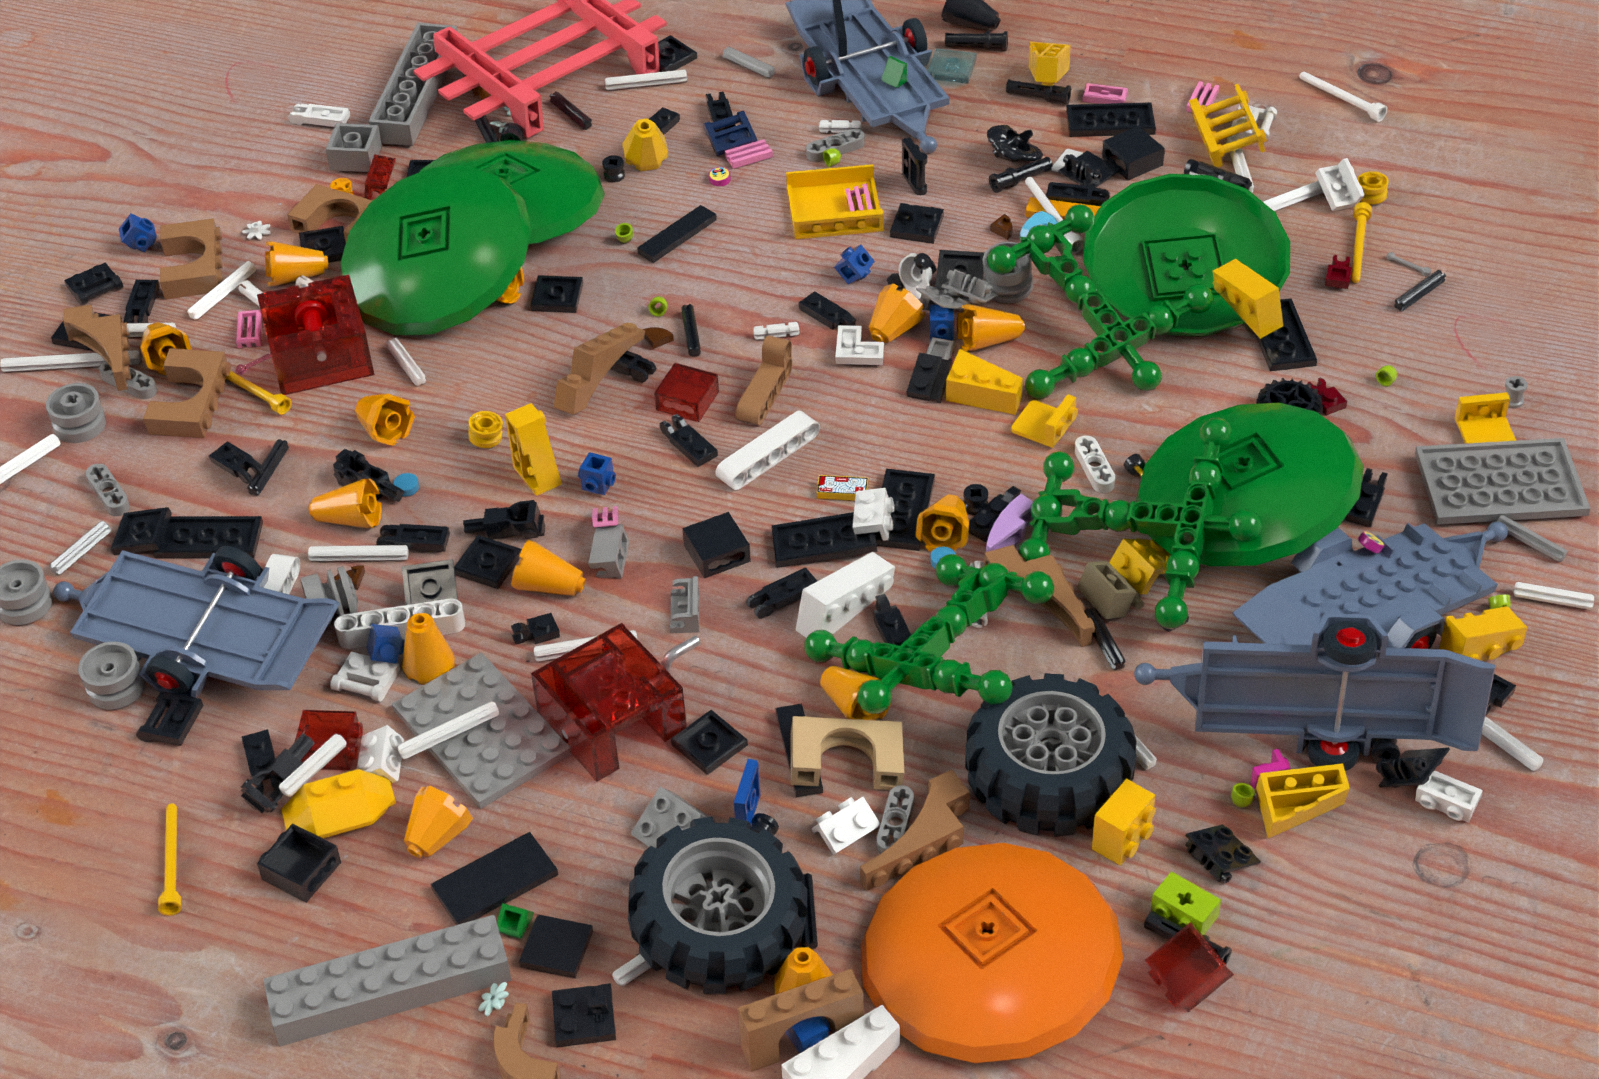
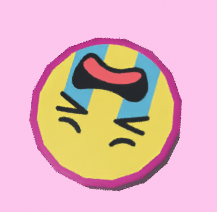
[709,167,731,186]
[1358,531,1385,554]

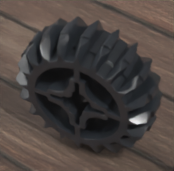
[1256,378,1323,415]

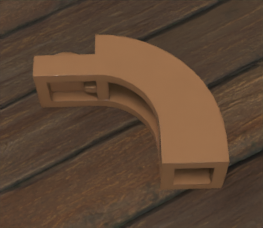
[493,1002,561,1079]

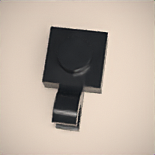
[511,613,560,644]
[1486,674,1516,716]

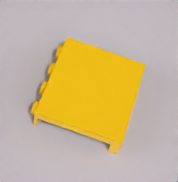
[786,164,884,240]

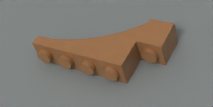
[64,304,131,391]
[554,323,645,415]
[984,545,1095,647]
[860,769,970,891]

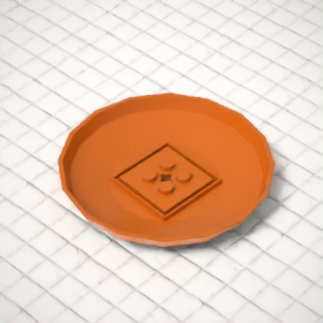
[860,843,1123,1063]

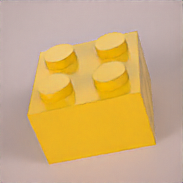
[1092,778,1156,866]

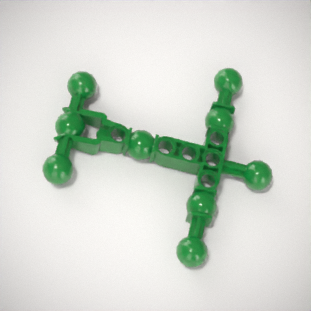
[987,204,1213,400]
[1018,418,1262,629]
[804,554,1054,714]

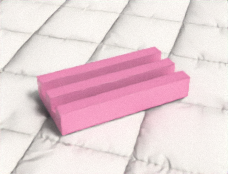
[1186,81,1219,113]
[1082,83,1128,104]
[725,139,773,169]
[845,183,873,211]
[236,310,262,348]
[592,506,619,528]

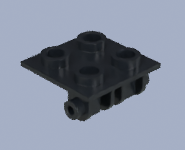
[1058,151,1120,188]
[1376,747,1450,788]
[1185,824,1261,884]

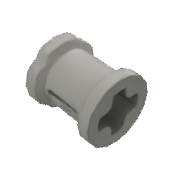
[1505,376,1528,409]

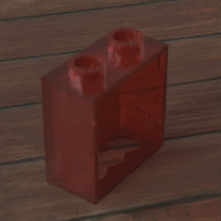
[654,363,719,422]
[295,710,363,771]
[1145,922,1234,1012]

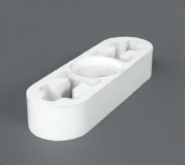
[1075,436,1115,493]

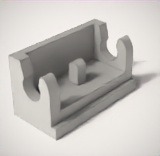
[588,524,630,579]
[670,576,699,633]

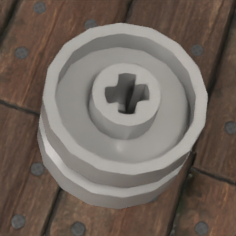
[46,383,106,443]
[0,560,53,625]
[78,641,146,710]

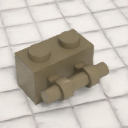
[1077,561,1144,619]

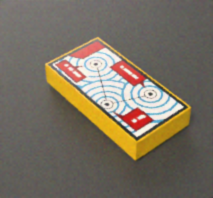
[817,475,868,501]

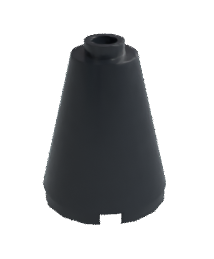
[941,0,1001,32]

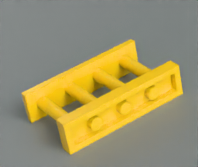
[1189,84,1267,167]

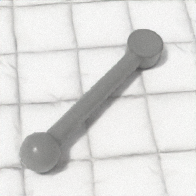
[1386,252,1431,276]

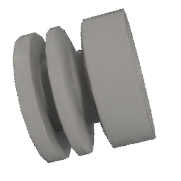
[982,242,1033,304]
[300,566,358,626]

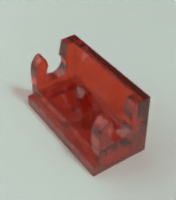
[364,154,396,200]

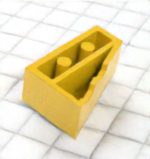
[1028,41,1071,86]
[1213,259,1283,339]
[946,349,1023,415]
[505,403,562,496]
[1439,606,1527,662]
[1255,764,1350,839]

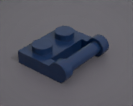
[703,110,757,156]

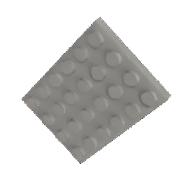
[1415,438,1590,525]
[392,652,571,809]

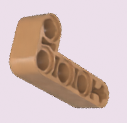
[736,335,793,425]

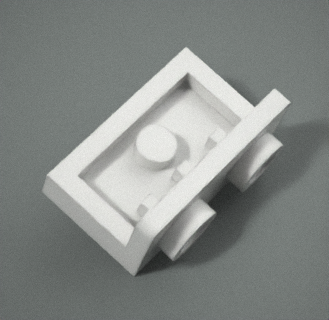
[1315,158,1364,211]
[853,488,894,541]
[357,725,404,783]
[1415,771,1483,823]
[811,797,881,855]

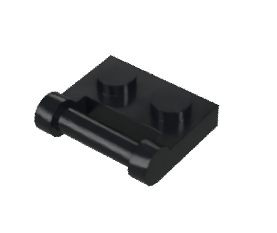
[902,137,928,196]
[64,262,123,306]
[136,691,204,746]

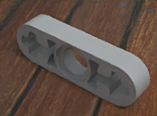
[806,129,865,162]
[99,361,157,399]
[85,464,130,516]
[877,785,914,854]

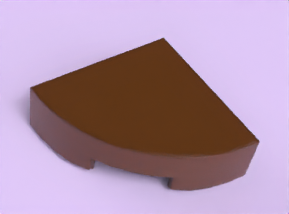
[990,214,1013,240]
[643,327,674,349]
[334,565,365,590]

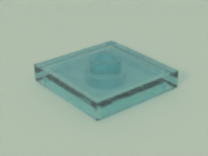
[928,49,977,84]

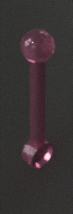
[236,348,280,374]

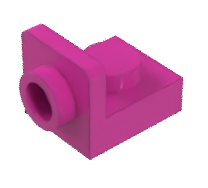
[1250,749,1290,793]

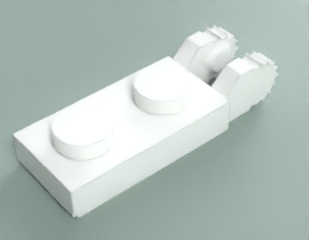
[288,104,350,127]

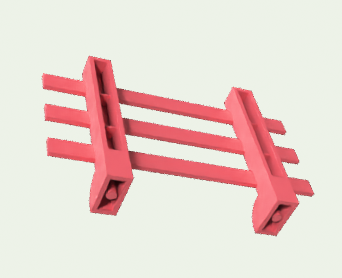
[413,0,667,138]

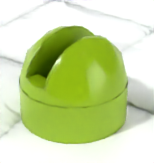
[823,148,841,167]
[615,223,634,243]
[648,296,668,317]
[1376,365,1397,386]
[1488,595,1511,609]
[1231,783,1255,808]

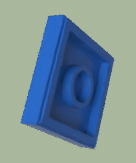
[734,759,761,826]

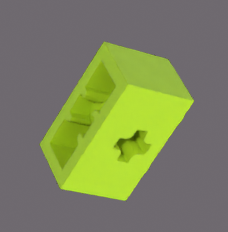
[1151,871,1221,936]

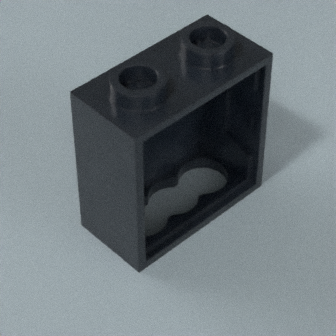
[1102,126,1165,180]
[682,512,751,579]
[257,823,342,903]

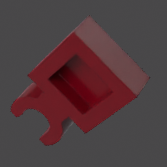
[1325,255,1352,289]
[1307,378,1347,416]

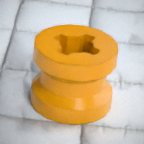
[330,178,354,195]

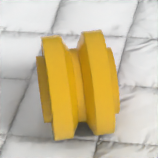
[1357,171,1389,204]
[468,411,503,448]

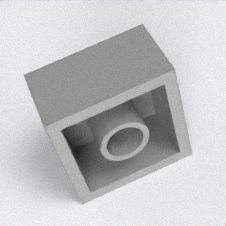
[326,123,382,173]

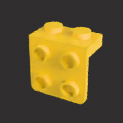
[1454,392,1516,444]
[1011,394,1078,448]
[1109,538,1171,595]

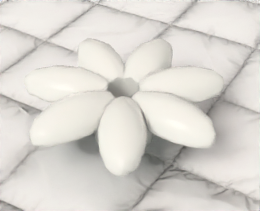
[242,221,270,240]

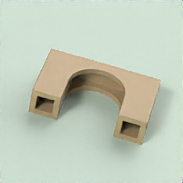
[790,716,904,790]

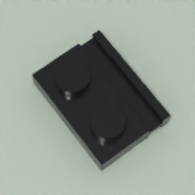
[907,353,953,403]

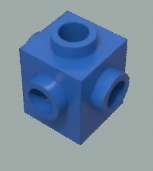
[119,213,157,252]
[834,244,875,284]
[578,452,616,495]

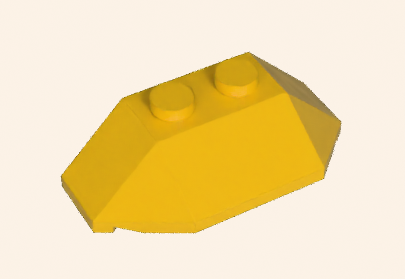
[281,769,396,838]

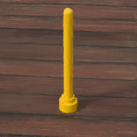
[1351,202,1372,283]
[226,371,292,415]
[158,803,182,916]

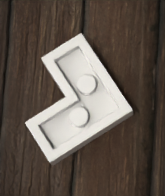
[835,325,884,365]

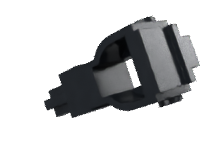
[333,449,404,502]
[463,500,546,539]
[241,733,315,814]

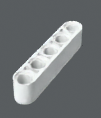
[715,411,820,490]
[264,554,300,594]
[334,599,465,649]

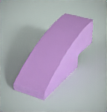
[986,494,1033,552]

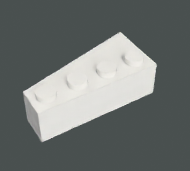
[796,552,895,638]
[781,1005,900,1079]

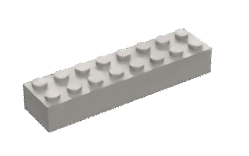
[368,22,458,146]
[263,915,512,1047]

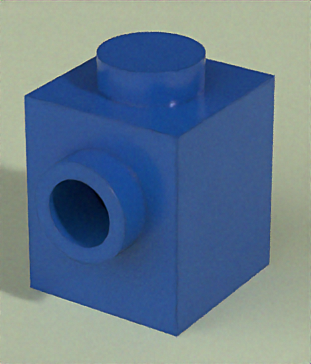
[930,305,954,342]
[366,624,405,664]
[785,1016,831,1054]

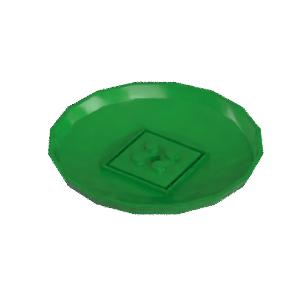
[419,140,605,244]
[341,165,532,335]
[1083,174,1291,337]
[1135,403,1364,567]

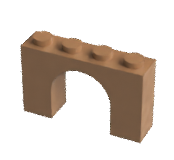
[287,184,373,242]
[160,218,223,299]
[143,348,231,438]
[738,969,864,1072]

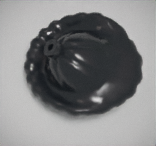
[987,125,1043,162]

